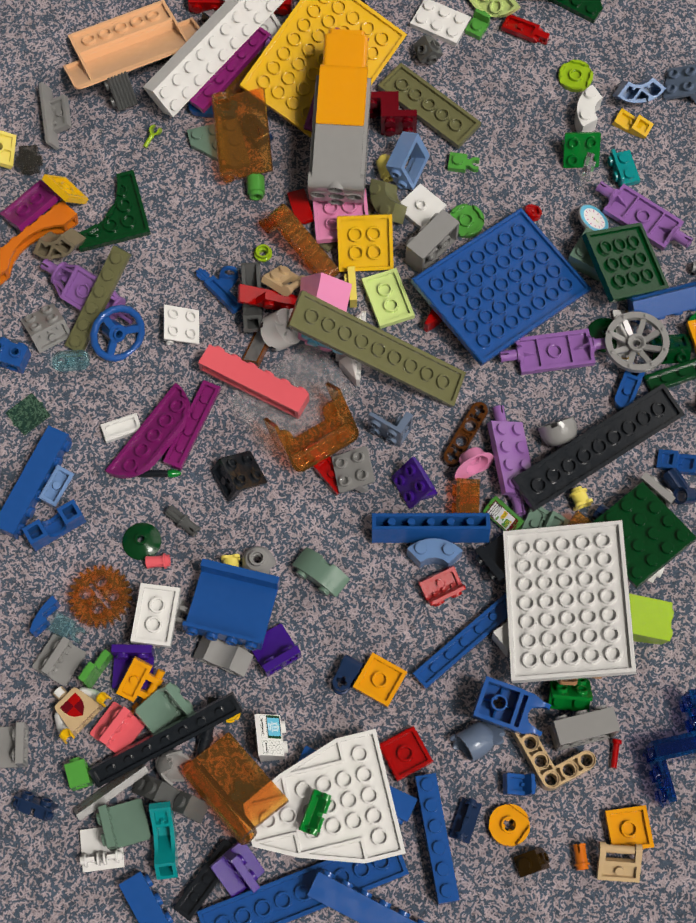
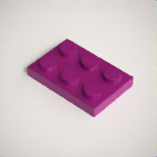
[0,180,62,232]

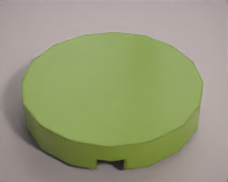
[558,60,593,92]

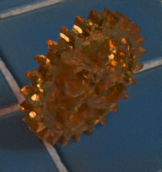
[68,565,133,629]

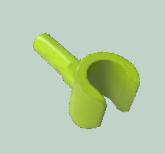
[143,125,162,148]

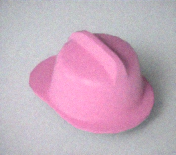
[454,447,494,481]

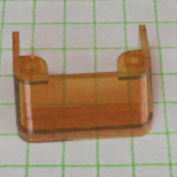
[263,382,359,472]

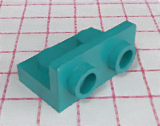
[607,149,641,188]

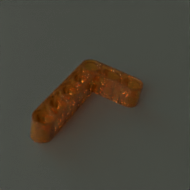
[259,204,340,277]

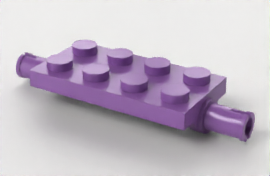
[595,181,693,251]
[499,329,605,375]
[487,405,532,516]

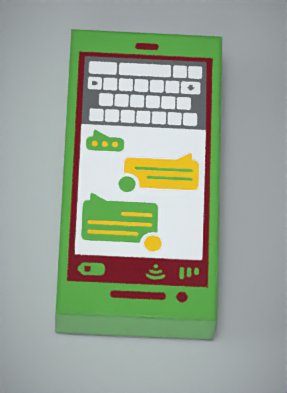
[483,496,525,531]

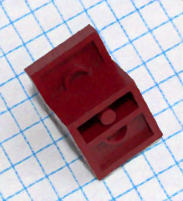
[369,91,417,136]

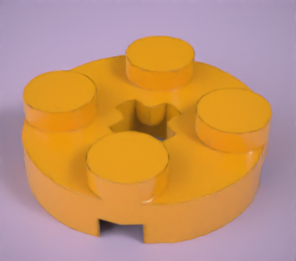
[488,804,530,847]

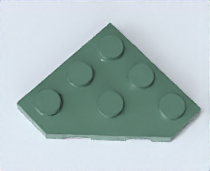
[187,118,251,170]

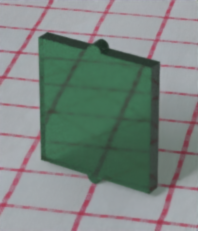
[6,393,51,436]

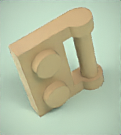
[261,265,305,296]
[596,841,643,883]

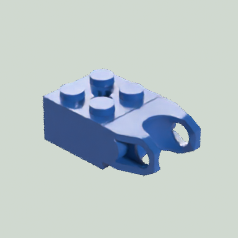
[471,676,551,737]

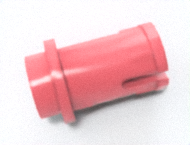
[145,553,171,569]

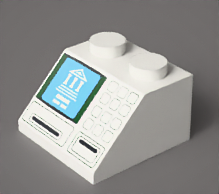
[254,714,288,762]

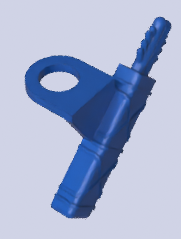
[196,266,243,314]

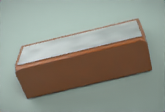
[242,332,269,368]

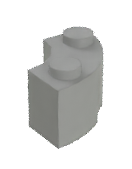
[193,636,253,677]

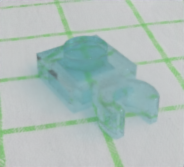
[48,613,87,644]

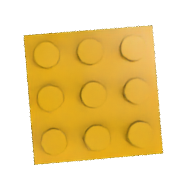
[337,214,394,272]

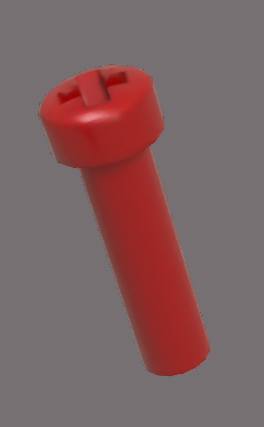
[610,739,622,769]

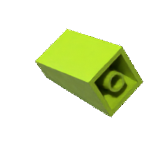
[629,593,674,645]

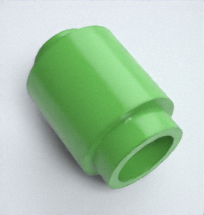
[247,172,265,200]

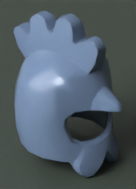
[449,721,505,761]

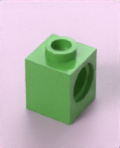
[64,757,93,791]

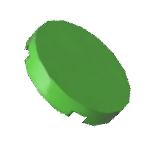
[450,204,484,238]

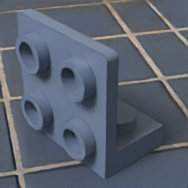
[663,64,696,103]
[368,411,413,447]

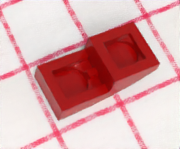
[287,189,314,226]
[424,309,442,332]

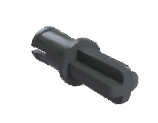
[165,505,201,537]

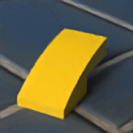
[612,108,654,139]

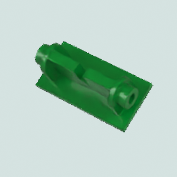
[299,789,332,836]

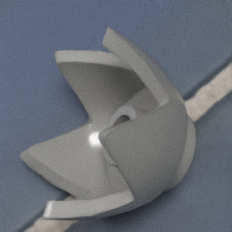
[242,546,276,574]
[155,750,191,786]

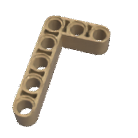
[500,703,596,791]

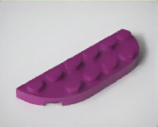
[105,383,190,479]

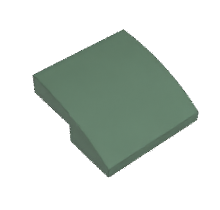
[519,507,569,530]

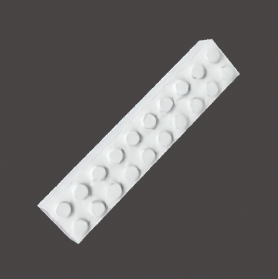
[143,0,285,117]

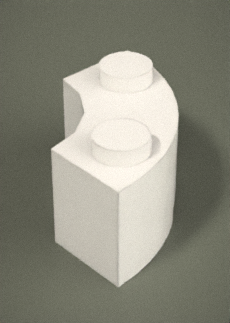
[574,85,603,132]

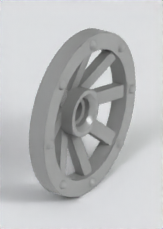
[604,312,670,373]

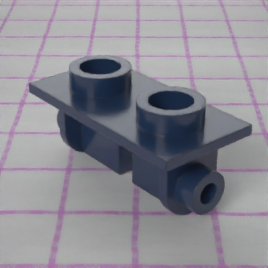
[13,790,58,822]
[449,797,482,844]

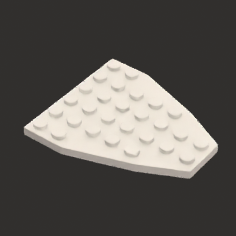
[244,729,406,864]

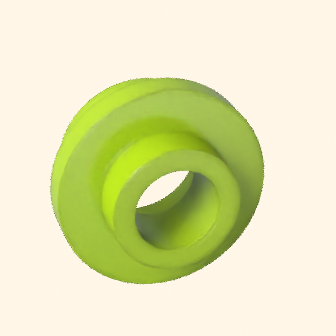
[254,244,272,262]

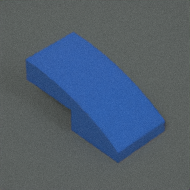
[656,449,696,476]
[30,596,61,638]

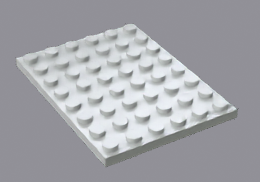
[503,520,637,683]

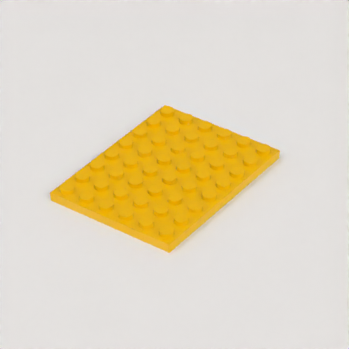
[239,0,407,138]

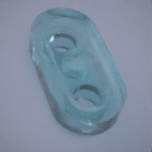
[52,350,90,371]

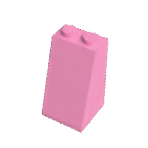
[298,272,352,352]

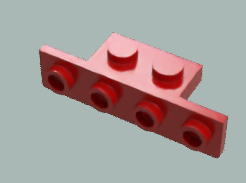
[238,284,298,310]

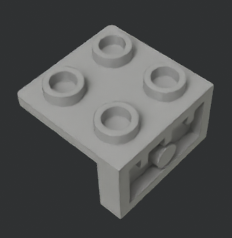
[21,303,71,353]
[0,722,29,768]

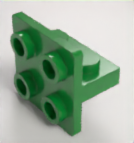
[561,132,601,168]
[548,678,593,712]

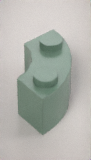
[292,547,350,597]

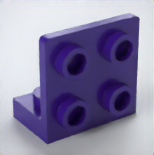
[251,624,302,677]
[111,644,155,690]

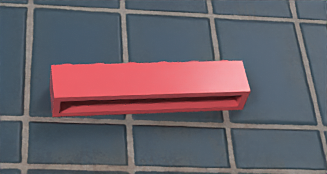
[198,344,310,419]

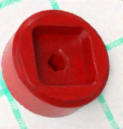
[524,204,542,221]

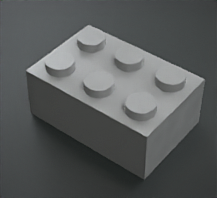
[405,209,460,274]
[549,705,620,752]

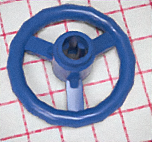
[90,305,145,362]

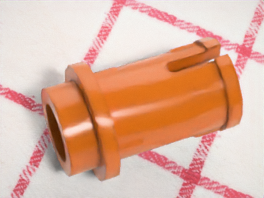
[572,843,590,871]

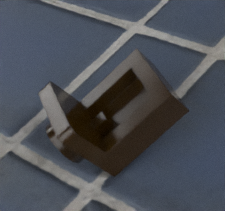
[513,848,550,878]

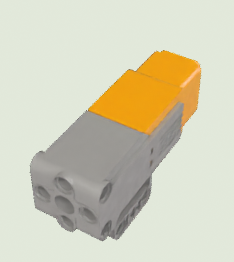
[308,29,371,205]

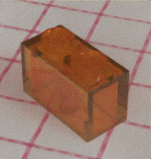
[451,478,480,513]

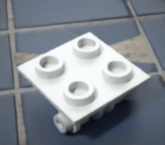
[164,305,199,345]
[80,827,125,873]

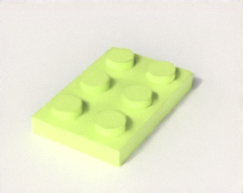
[362,268,415,329]

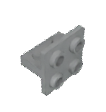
[332,446,375,493]
[32,634,87,687]

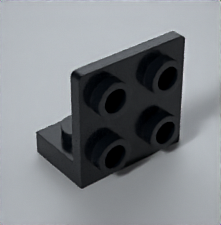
[211,451,267,502]

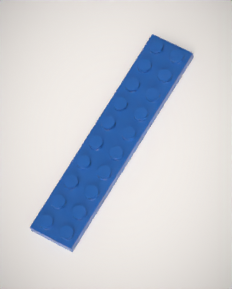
[197,855,409,923]

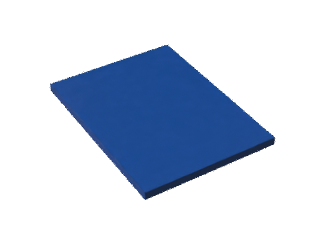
[410,208,591,366]

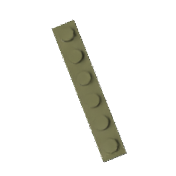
[65,245,132,354]

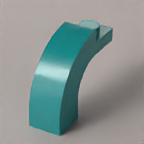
[149,801,178,880]

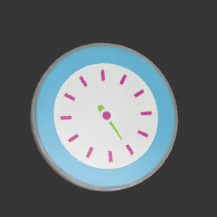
[578,204,609,231]

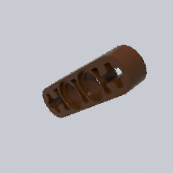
[443,402,488,467]

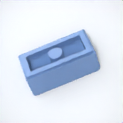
[38,464,74,509]

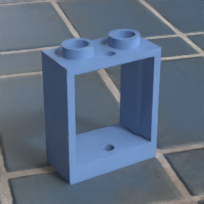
[386,131,430,190]

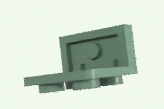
[135,682,194,734]
[96,799,151,851]

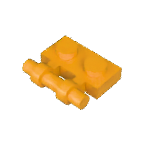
[116,656,165,704]

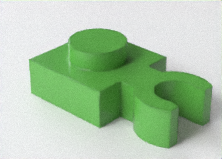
[448,152,480,173]

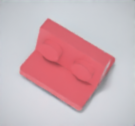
[90,702,145,754]

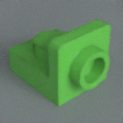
[465,9,491,40]

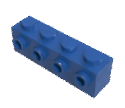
[0,337,31,374]

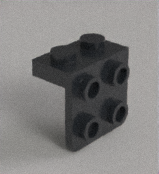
[475,534,506,585]

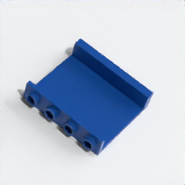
[182,558,280,651]

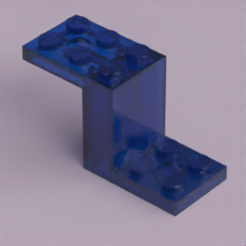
[644,688,696,808]

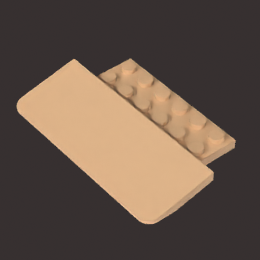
[63,0,200,89]

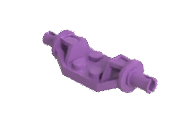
[40,259,134,324]

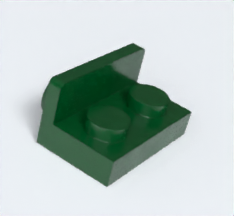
[649,334,692,364]

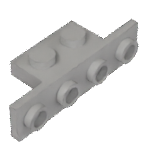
[39,82,72,150]

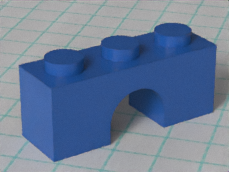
[22,499,87,552]

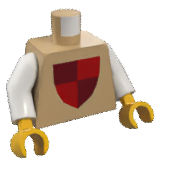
[53,686,112,744]

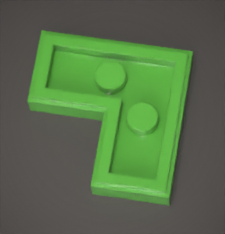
[78,649,113,688]

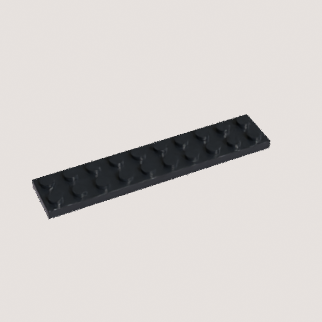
[511,383,685,512]

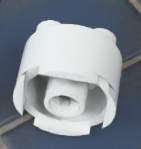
[260,308,300,351]

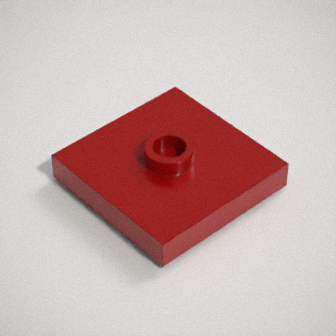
[379,726,433,782]

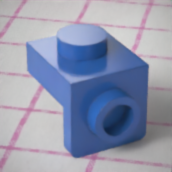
[503,773,536,796]

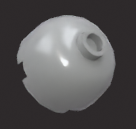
[538,416,577,449]

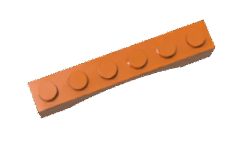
[0,200,79,285]

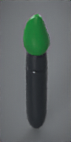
[137,469,181,478]

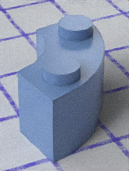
[612,77,666,103]
[406,538,463,568]

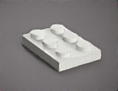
[410,0,471,47]
[130,583,181,648]

